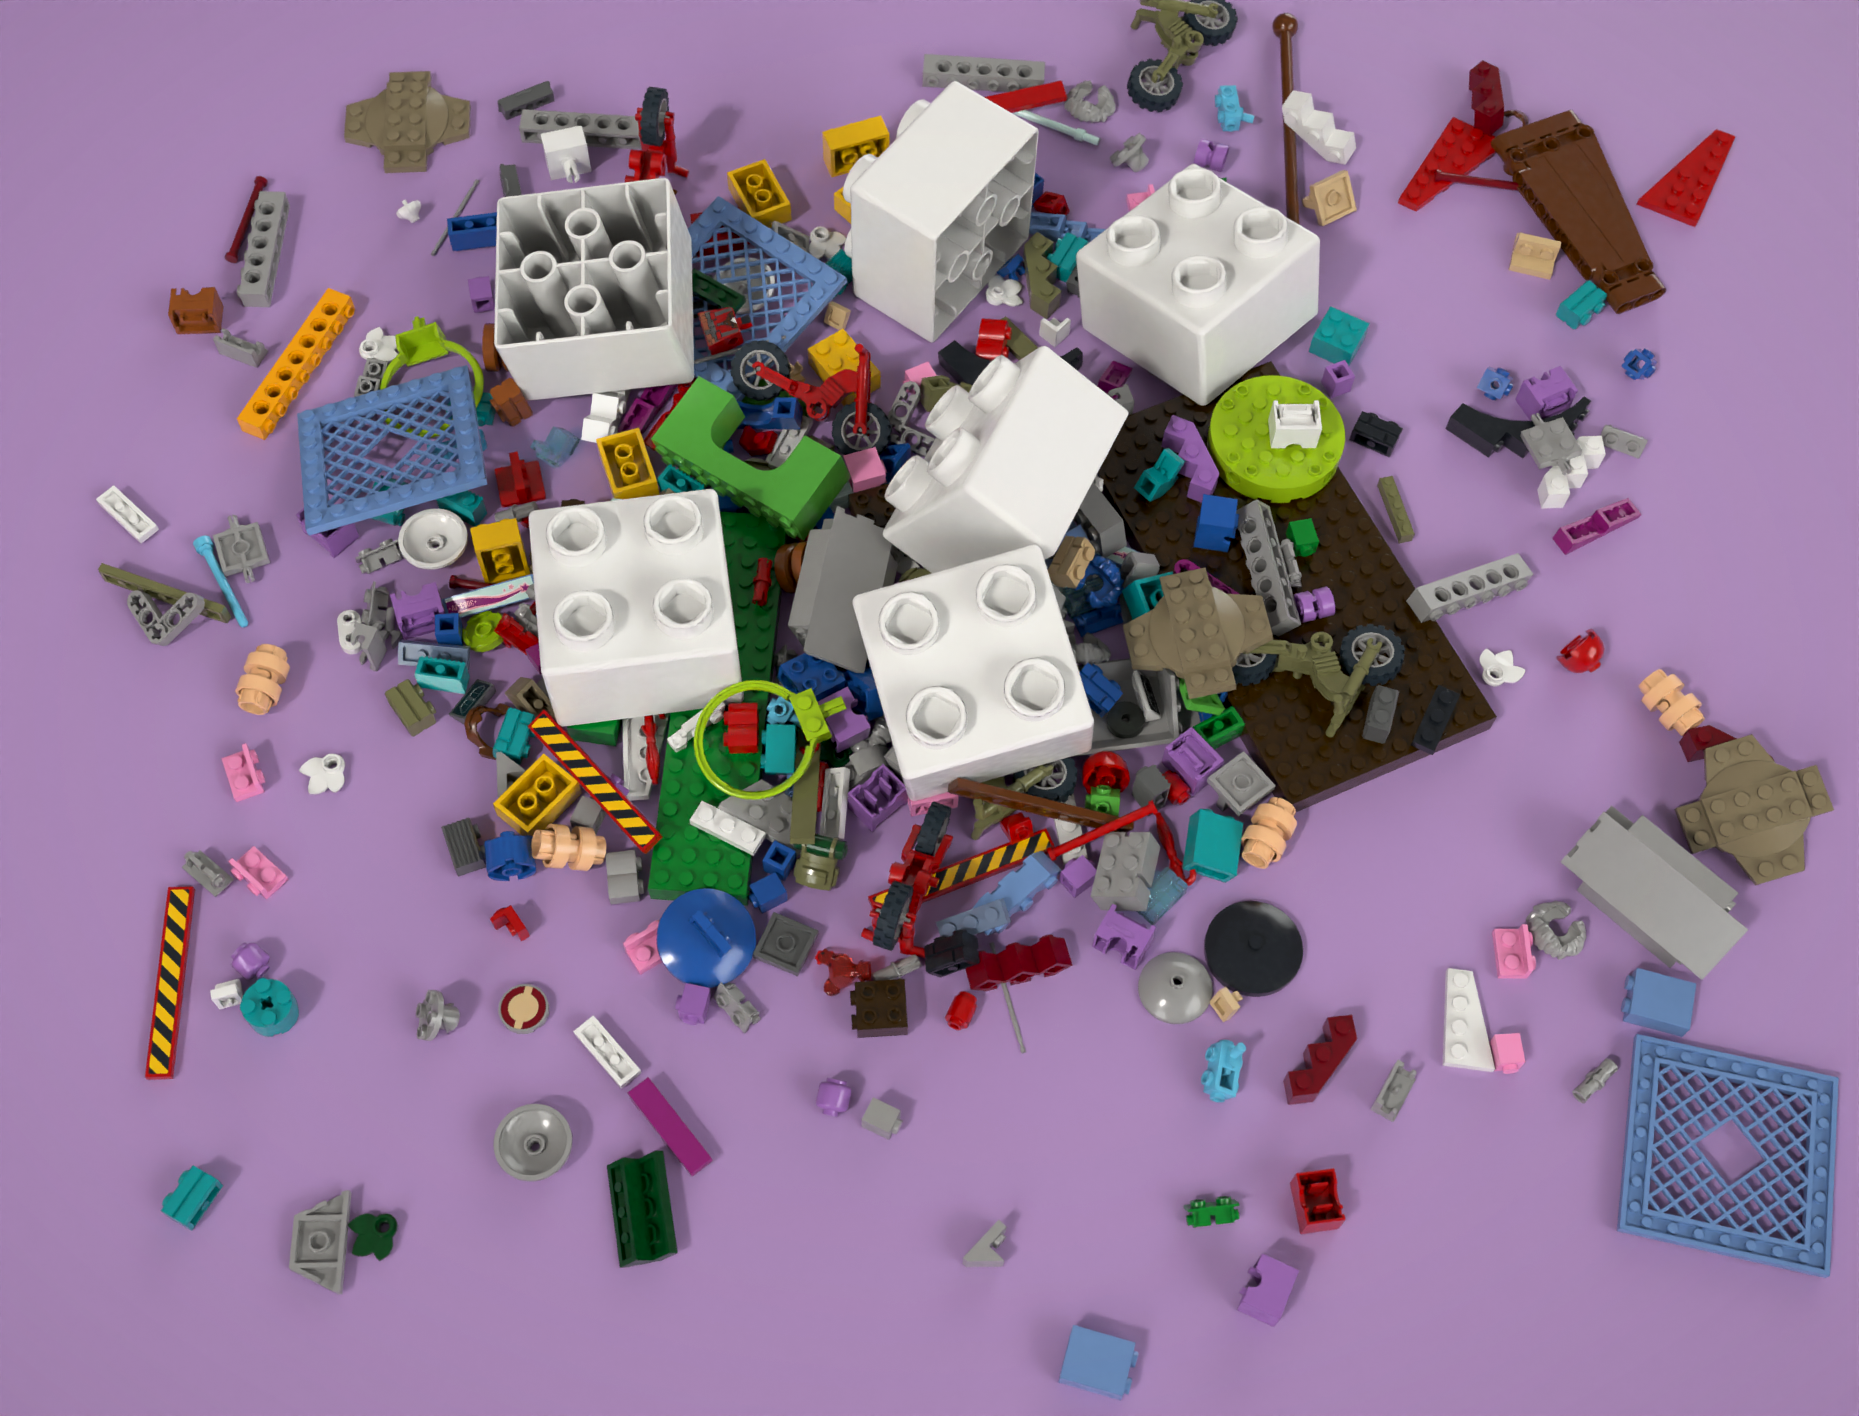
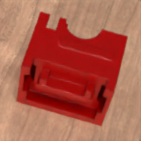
[1290,1168,1346,1234]

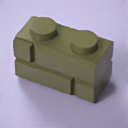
[385,679,437,737]

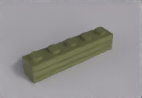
[1377,476,1415,543]

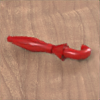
[641,713,666,785]
[1155,812,1197,887]

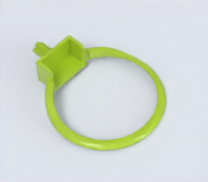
[380,316,484,438]
[694,680,847,800]

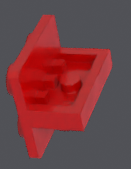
[495,451,546,508]

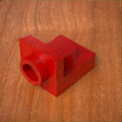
[1033,191,1070,216]
[739,426,778,456]
[1000,812,1034,845]
[490,905,530,941]

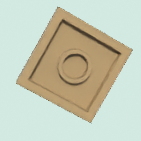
[1301,170,1357,226]
[1509,233,1561,280]

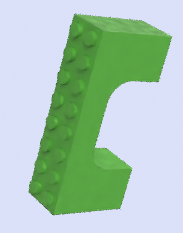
[651,376,851,541]

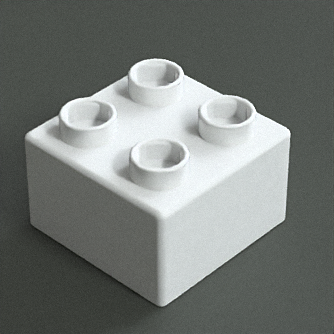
[843,81,1039,343]
[1076,164,1320,406]
[494,178,694,401]
[883,346,1129,573]
[529,489,744,726]
[852,545,1094,801]

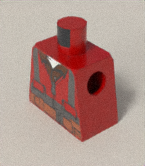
[698,307,753,355]

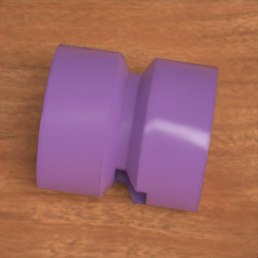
[1194,138,1229,172]
[1294,586,1335,623]

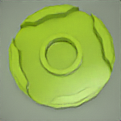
[462,611,504,652]

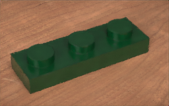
[692,268,746,315]

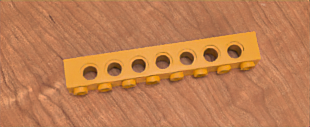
[237,288,355,440]

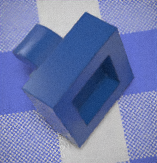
[996,253,1026,281]

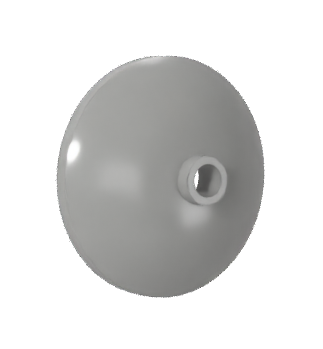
[1138,952,1213,1024]
[493,1104,572,1182]

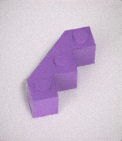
[1161,415,1219,503]

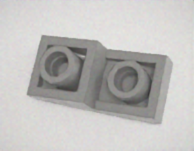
[354,358,389,397]

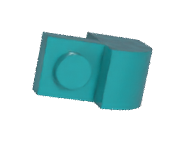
[1134,448,1185,502]

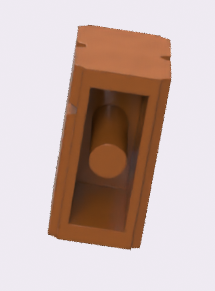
[489,378,533,427]

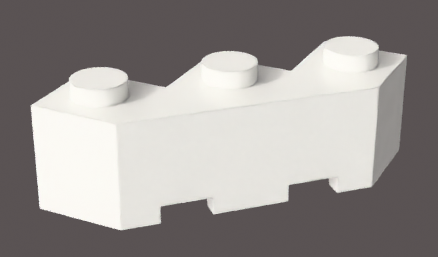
[1282,90,1356,165]
[581,389,631,443]
[1537,436,1606,509]

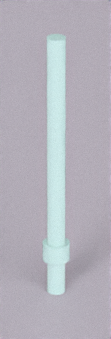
[1012,110,1100,146]

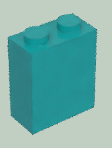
[1182,809,1243,883]

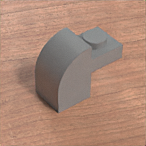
[844,745,892,791]

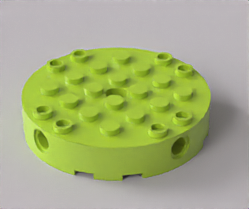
[1207,375,1345,503]

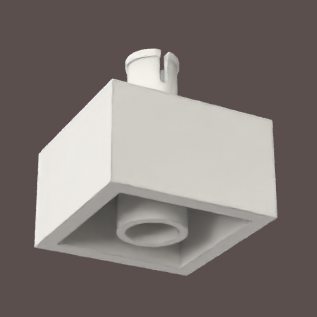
[541,125,592,183]

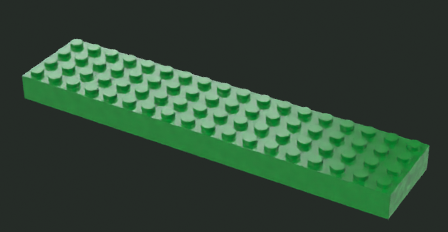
[648,512,788,906]

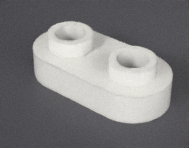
[337,610,362,654]

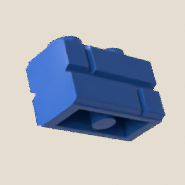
[1079,663,1123,718]

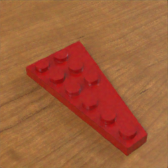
[1398,117,1496,212]
[1636,129,1736,227]

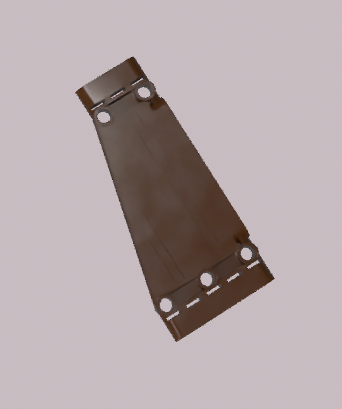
[1491,110,1667,314]

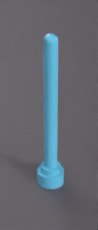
[193,535,248,628]

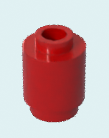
[1162,770,1191,805]
[945,991,977,1030]

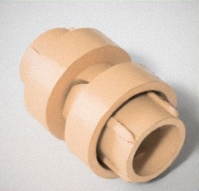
[235,644,290,715]
[1638,669,1705,736]
[1241,797,1297,869]
[531,823,606,871]

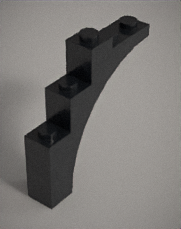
[938,340,1083,385]
[1446,396,1591,458]

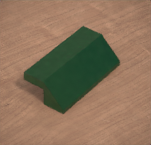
[607,1150,678,1268]

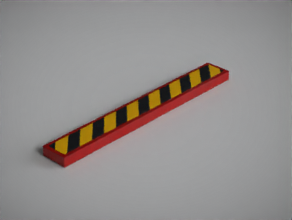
[527,710,663,854]
[868,828,1055,909]
[145,886,195,1080]

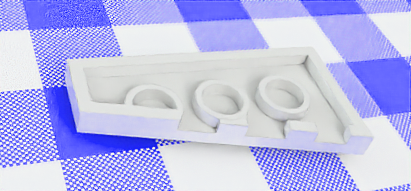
[622,713,670,801]
[1443,968,1495,1072]

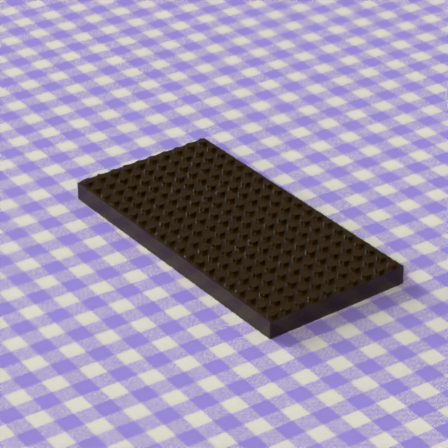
[1097,361,1497,812]

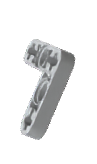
[887,381,935,458]
[127,590,205,646]

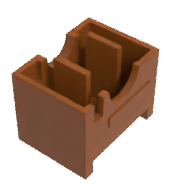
[168,287,224,334]

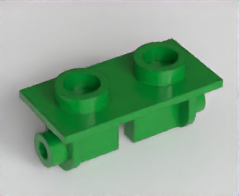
[1183,1196,1239,1228]

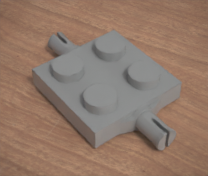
[1520,413,1582,475]
[213,515,270,583]

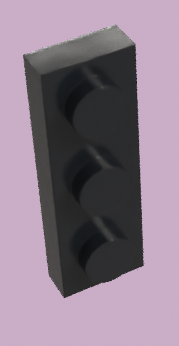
[1411,685,1460,755]

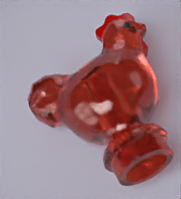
[815,948,871,996]

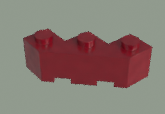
[1469,60,1504,136]
[1679,725,1774,762]
[965,934,1072,991]
[1283,1015,1357,1105]

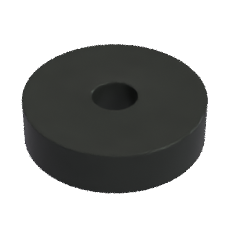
[1106,701,1145,739]

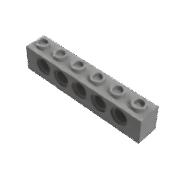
[923,54,1045,92]
[519,109,642,150]
[237,191,290,307]
[1236,499,1301,636]
[1407,553,1533,623]

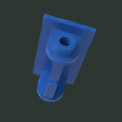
[1072,604,1123,638]

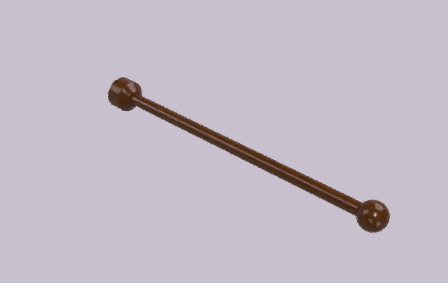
[1272,13,1300,225]

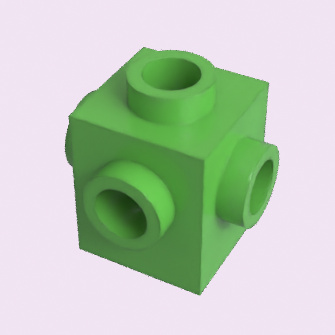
[1085,785,1120,816]

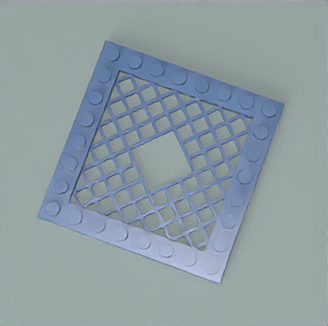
[688,196,847,402]
[297,365,488,536]
[1617,1034,1839,1278]

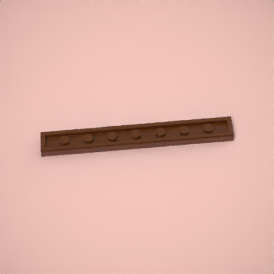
[948,777,1134,832]

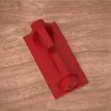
[494,613,539,655]

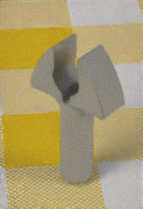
[379,607,403,649]

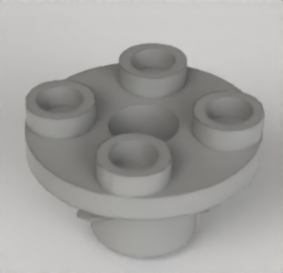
[1109,133,1149,172]
[416,990,460,1041]

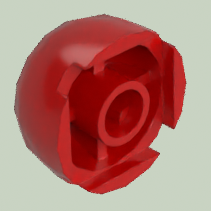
[1556,629,1605,673]
[1082,751,1130,794]

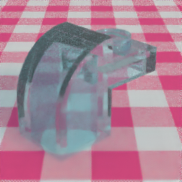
[530,426,580,468]

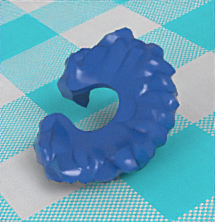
[1073,555,1124,609]

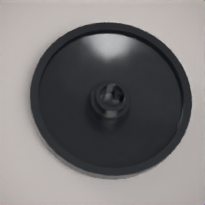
[1204,901,1303,997]

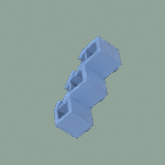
[972,850,1062,936]

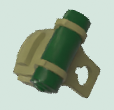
[793,834,848,891]

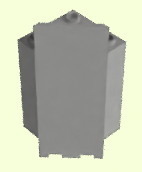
[788,506,898,673]
[1071,658,1201,757]
[1561,806,1748,980]

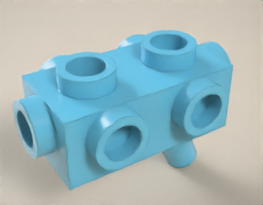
[1215,85,1255,131]
[765,696,802,728]
[1201,1040,1246,1103]

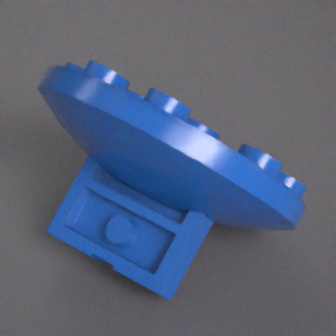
[656,889,756,988]

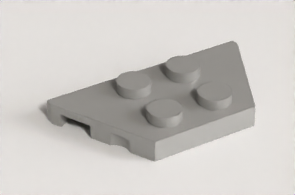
[718,779,801,858]
[289,1190,352,1294]

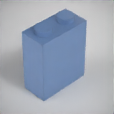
[1621,968,1696,1037]
[1058,1325,1138,1401]

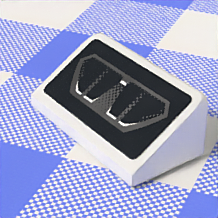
[1132,670,1161,722]

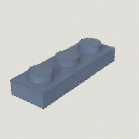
[398,640,470,670]
[936,898,1011,937]

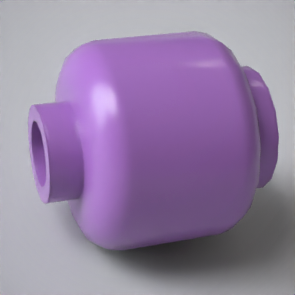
[231,942,270,979]
[816,1078,851,1117]

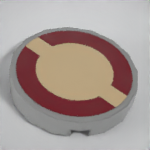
[498,984,550,1034]

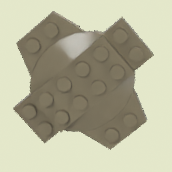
[344,71,471,173]
[1123,568,1273,699]
[1674,734,1834,886]

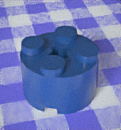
[484,831,536,881]

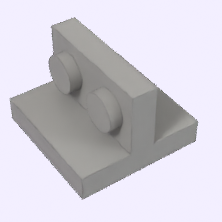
[1207,751,1276,816]

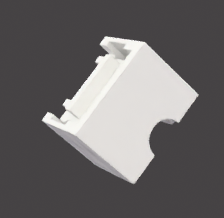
[1268,400,1322,448]

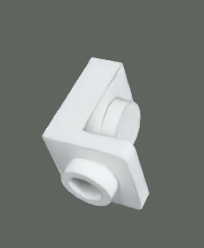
[210,979,243,1009]

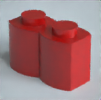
[975,318,1012,361]
[723,703,759,754]

